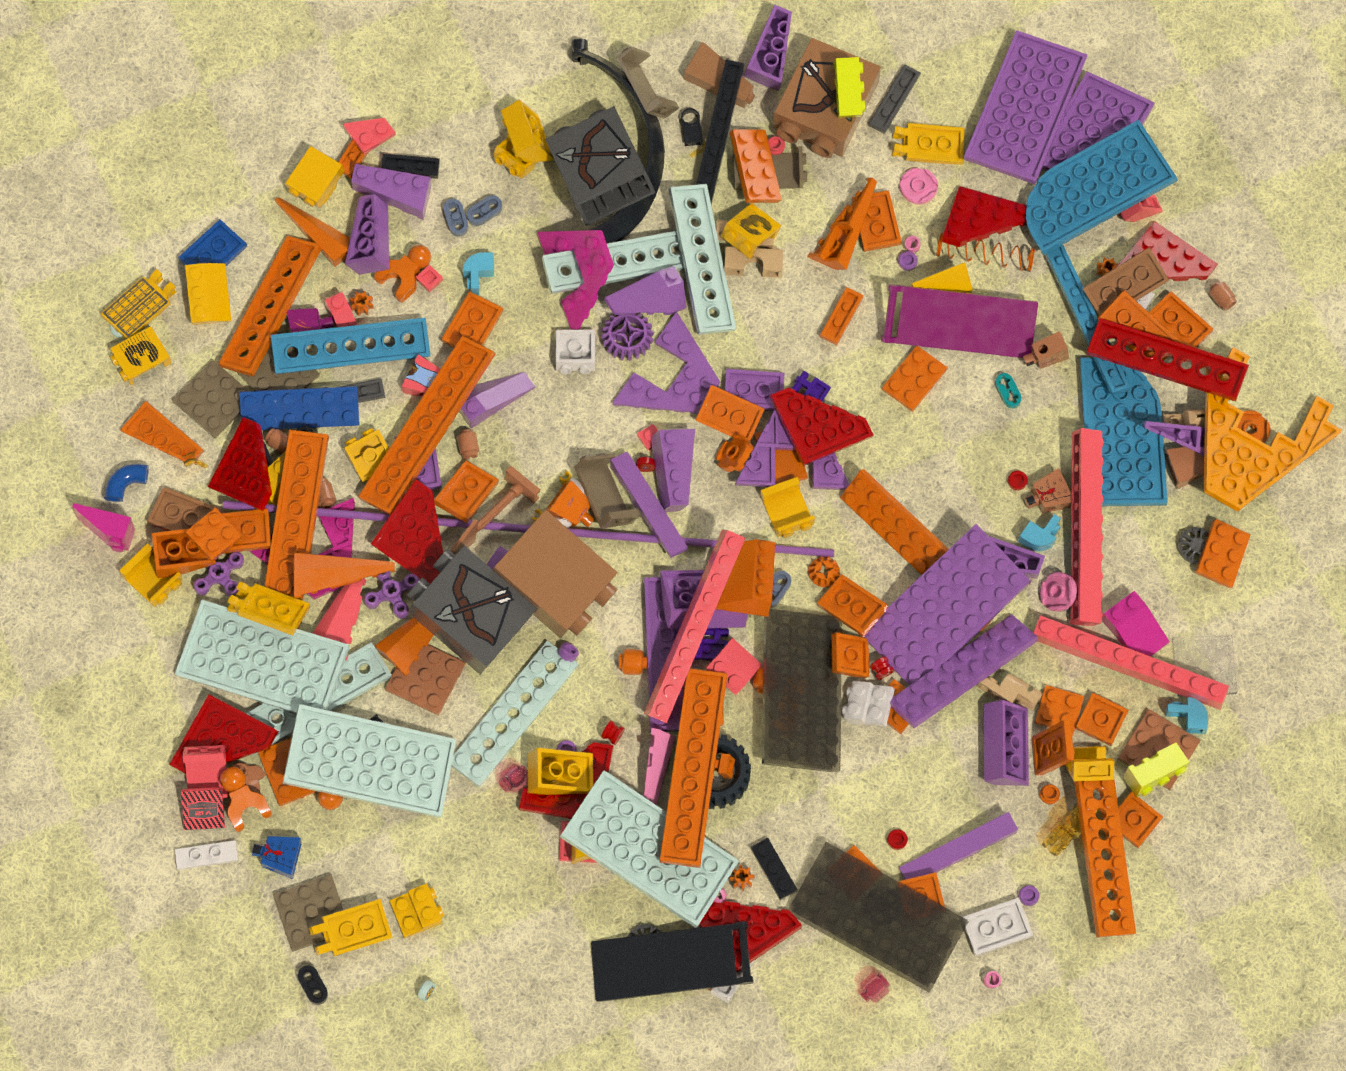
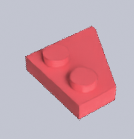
[343,118,396,155]

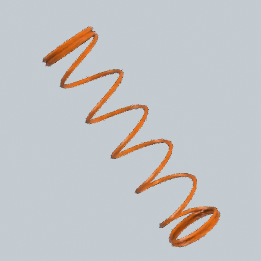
[936,233,1035,272]

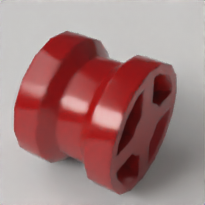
[870,656,895,681]
[601,720,625,745]

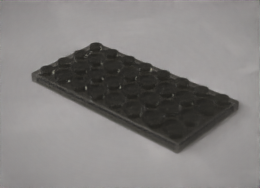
[762,609,842,772]
[788,842,969,993]

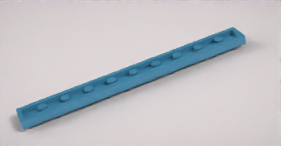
[1045,245,1130,396]

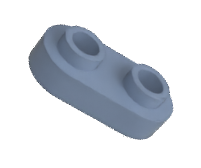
[467,195,502,226]
[444,199,468,236]
[770,571,791,608]

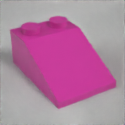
[72,503,135,552]
[1102,591,1170,657]

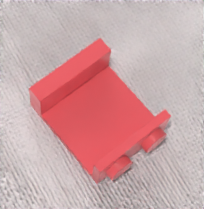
[183,745,228,799]

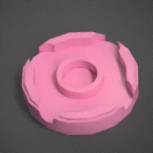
[900,168,938,204]
[1040,572,1077,612]

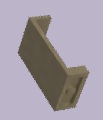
[617,47,679,118]
[733,146,807,190]
[574,453,641,529]

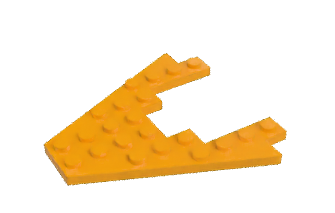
[1204,347,1342,512]

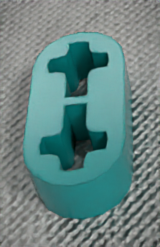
[995,373,1022,409]

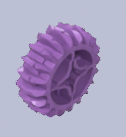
[601,313,654,361]

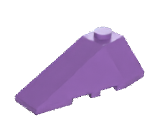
[604,266,686,315]
[459,372,535,428]

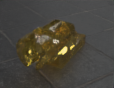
[1042,803,1098,856]

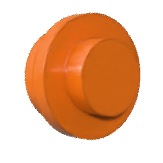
[1040,784,1060,804]

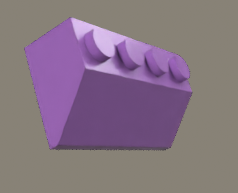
[983,700,1029,786]

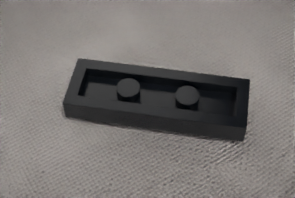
[381,153,440,179]
[750,838,798,900]

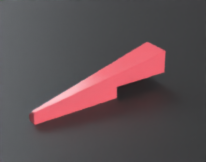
[312,578,366,661]

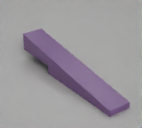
[610,451,688,558]
[899,812,1018,880]

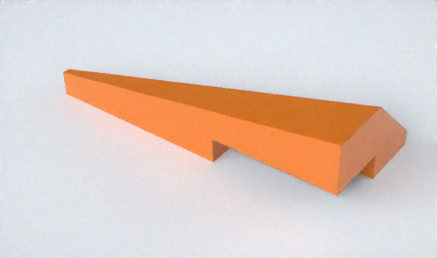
[807,177,877,270]
[275,197,350,267]
[294,553,395,598]
[375,618,434,676]

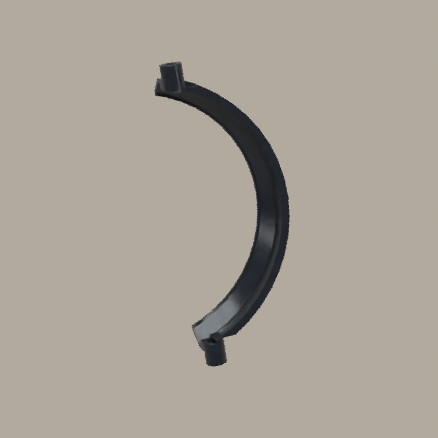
[571,39,665,244]

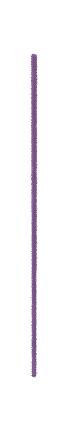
[223,501,834,557]

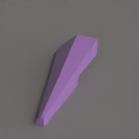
[1143,421,1205,456]

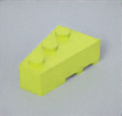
[833,57,866,118]
[1123,743,1190,797]

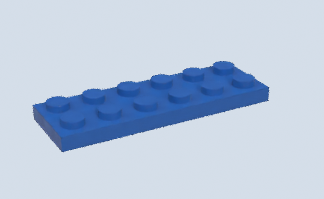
[240,386,360,430]

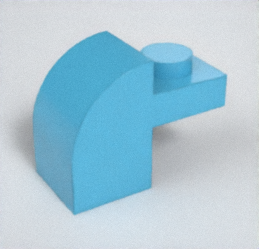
[463,252,494,295]
[1018,514,1061,551]
[1165,697,1208,734]

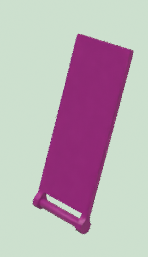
[881,284,1038,358]

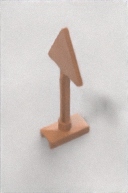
[451,466,540,555]

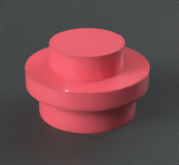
[768,136,785,155]

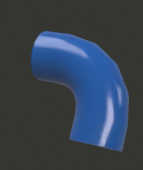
[104,464,149,502]

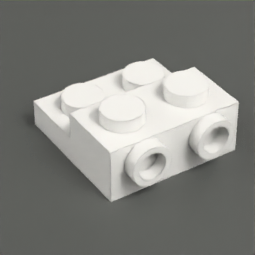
[556,330,595,374]
[842,681,895,727]

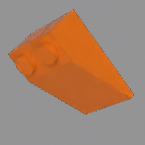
[152,529,216,578]

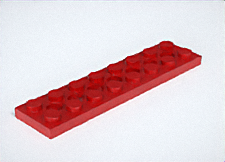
[1087,318,1249,402]

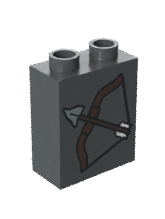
[545,106,656,226]
[407,546,537,675]

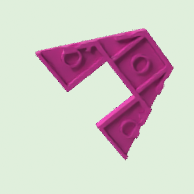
[538,230,614,330]
[249,498,355,600]

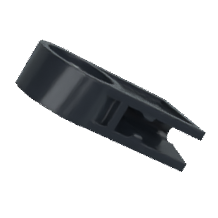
[681,108,703,146]

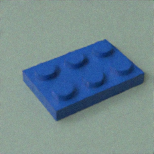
[178,219,248,266]

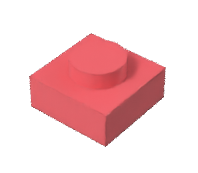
[416,265,443,292]
[637,424,658,451]

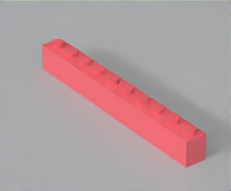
[1070,428,1104,626]
[643,529,745,723]
[1033,616,1229,710]

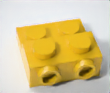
[493,137,538,179]
[343,428,389,482]
[389,883,444,939]

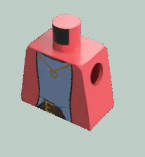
[402,355,440,397]

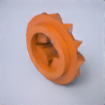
[808,556,840,587]

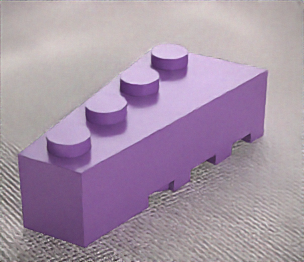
[744,5,792,91]
[351,164,431,220]
[345,194,389,275]
[651,429,695,512]
[989,536,1045,579]

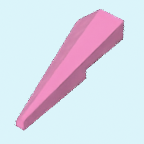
[644,728,675,805]

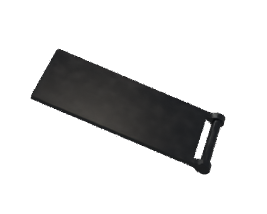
[591,921,754,1002]

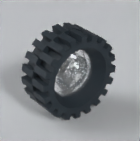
[709,734,751,809]

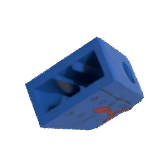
[252,836,302,879]

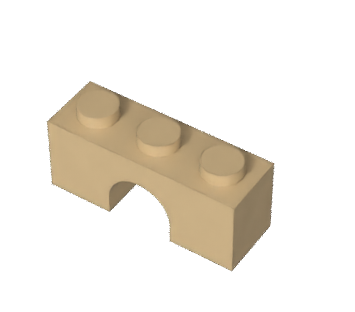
[724,246,783,278]

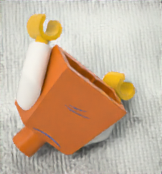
[532,471,594,528]

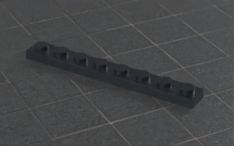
[692,59,745,206]

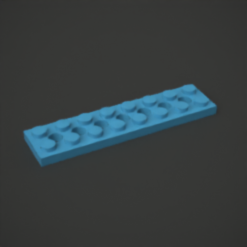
[270,317,430,374]

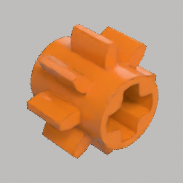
[1096,257,1118,276]
[350,291,374,316]
[729,865,755,892]

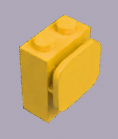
[285,146,345,208]

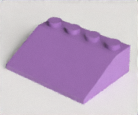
[660,570,748,629]

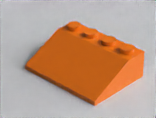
[713,539,775,617]

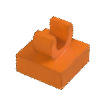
[714,753,735,779]

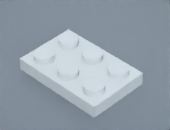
[961,898,1033,957]

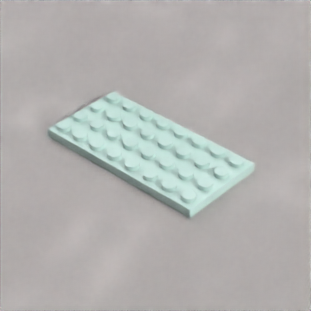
[175,600,350,713]
[282,704,456,818]
[560,770,739,928]

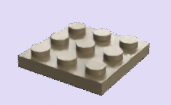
[237,345,320,391]
[172,360,249,439]
[273,874,343,952]

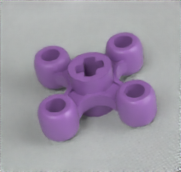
[194,552,244,597]
[364,571,419,619]

